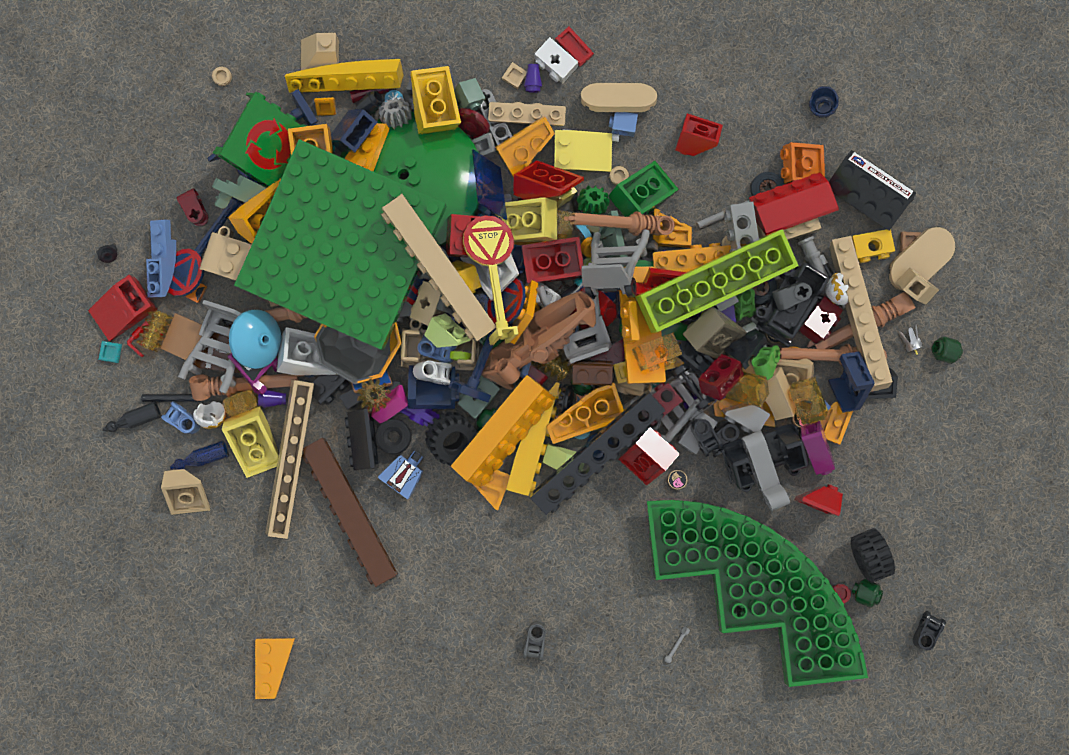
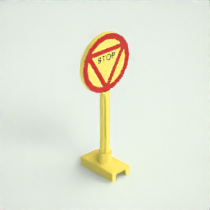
[463,215,518,345]

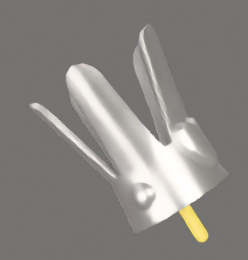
[898,325,922,355]

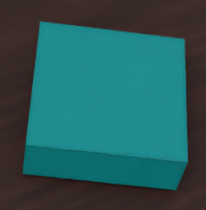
[98,341,122,363]

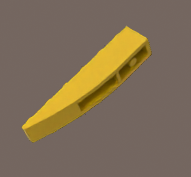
[285,59,404,93]
[506,382,561,496]

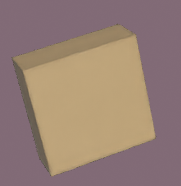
[502,62,527,89]

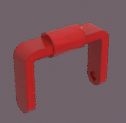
[127,322,163,357]

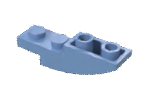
[146,220,176,298]

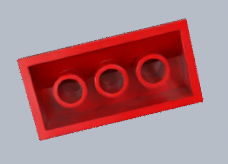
[749,172,839,235]

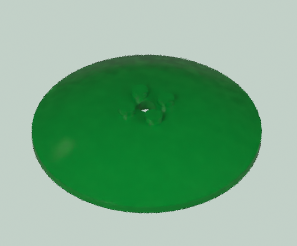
[340,112,484,246]

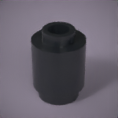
[355,91,384,116]

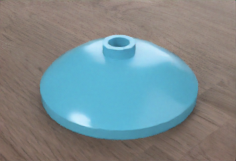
[229,310,281,369]

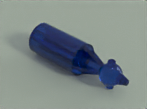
[170,441,229,470]

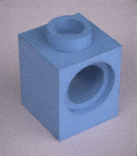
[609,112,638,137]

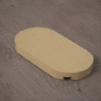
[581,83,657,112]
[889,227,955,291]

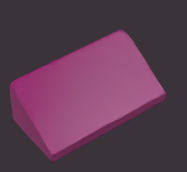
[371,384,408,424]

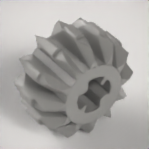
[379,97,412,129]

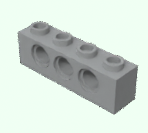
[724,202,759,252]

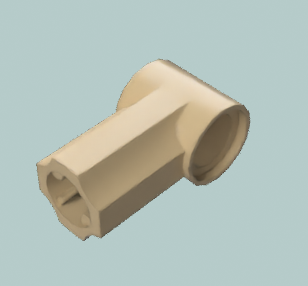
[614,376,652,397]

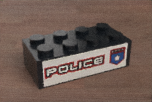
[829,150,916,231]

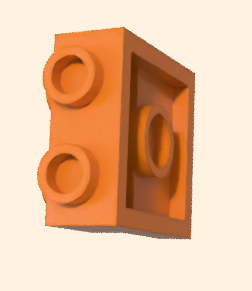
[780,142,825,184]

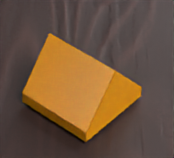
[314,97,336,116]

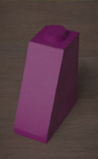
[801,421,835,475]

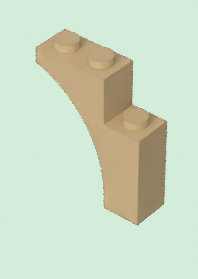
[740,357,799,420]

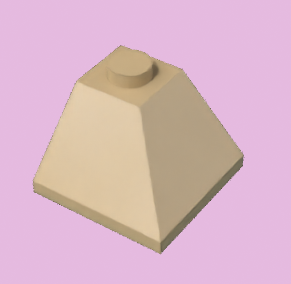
[301,33,339,70]
[161,469,210,515]

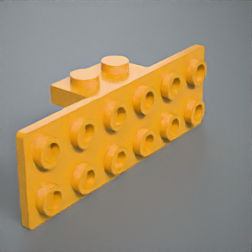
[652,243,746,273]
[619,267,666,384]

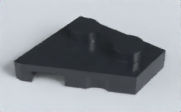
[724,328,768,369]

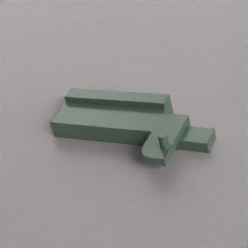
[212,175,266,208]

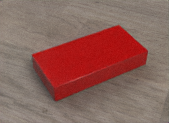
[555,26,594,67]

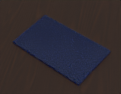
[472,149,507,220]

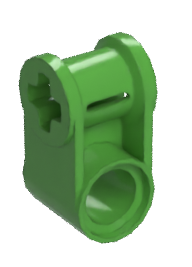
[734,288,755,322]
[751,345,780,381]

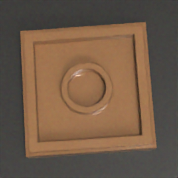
[160,313,202,363]

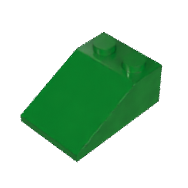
[608,161,679,217]

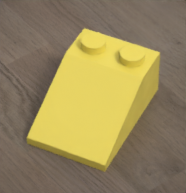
[554,130,612,172]
[495,197,557,242]
[222,406,279,478]

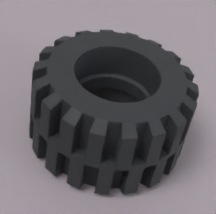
[425,412,477,466]
[851,528,895,583]

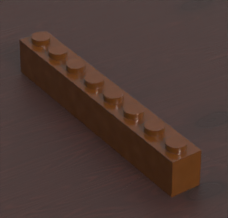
[302,438,398,587]

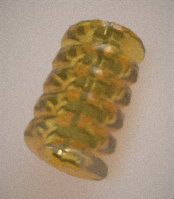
[136,309,173,352]
[531,354,573,382]

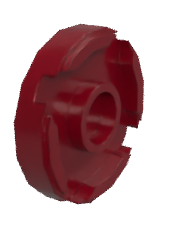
[458,108,490,139]

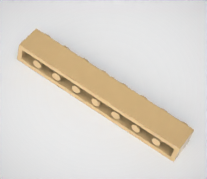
[381,194,496,341]
[829,236,893,392]
[265,380,314,539]

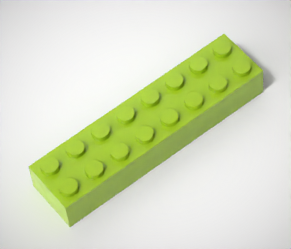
[635,229,799,333]

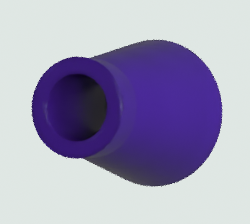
[524,64,542,93]
[258,390,286,408]

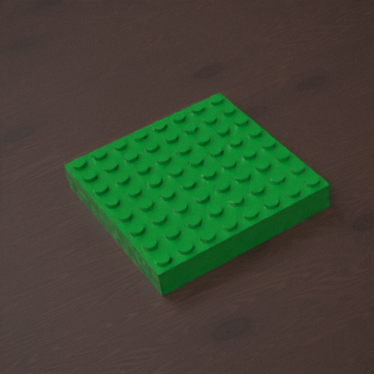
[234,139,447,351]

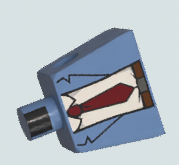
[378,451,423,499]

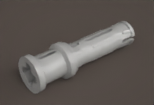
[798,236,828,294]

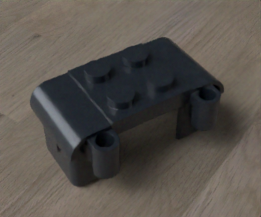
[752,263,829,347]
[721,424,808,492]

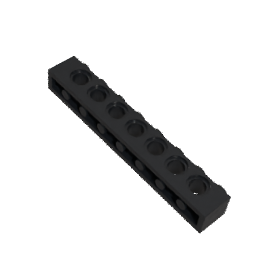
[530,390,666,515]

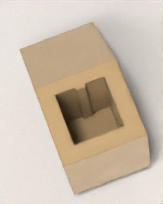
[897,268,939,305]

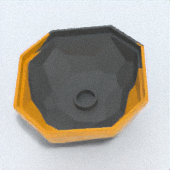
[314,322,402,384]

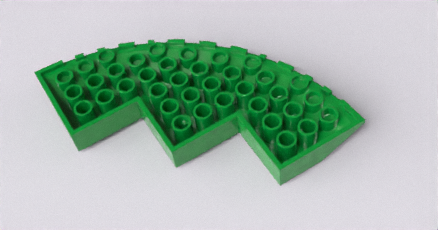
[647,500,868,687]

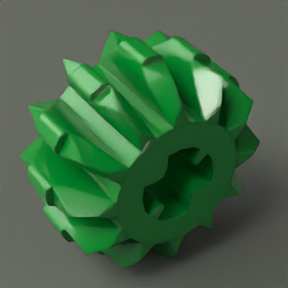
[577,185,610,215]

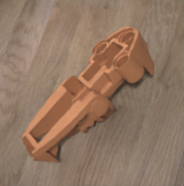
[481,291,596,390]

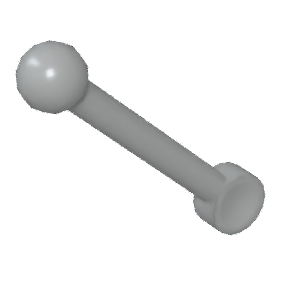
[664,627,690,663]

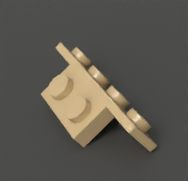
[488,102,566,126]

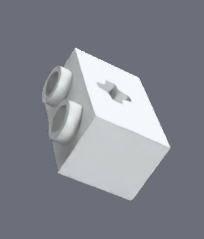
[535,37,578,84]

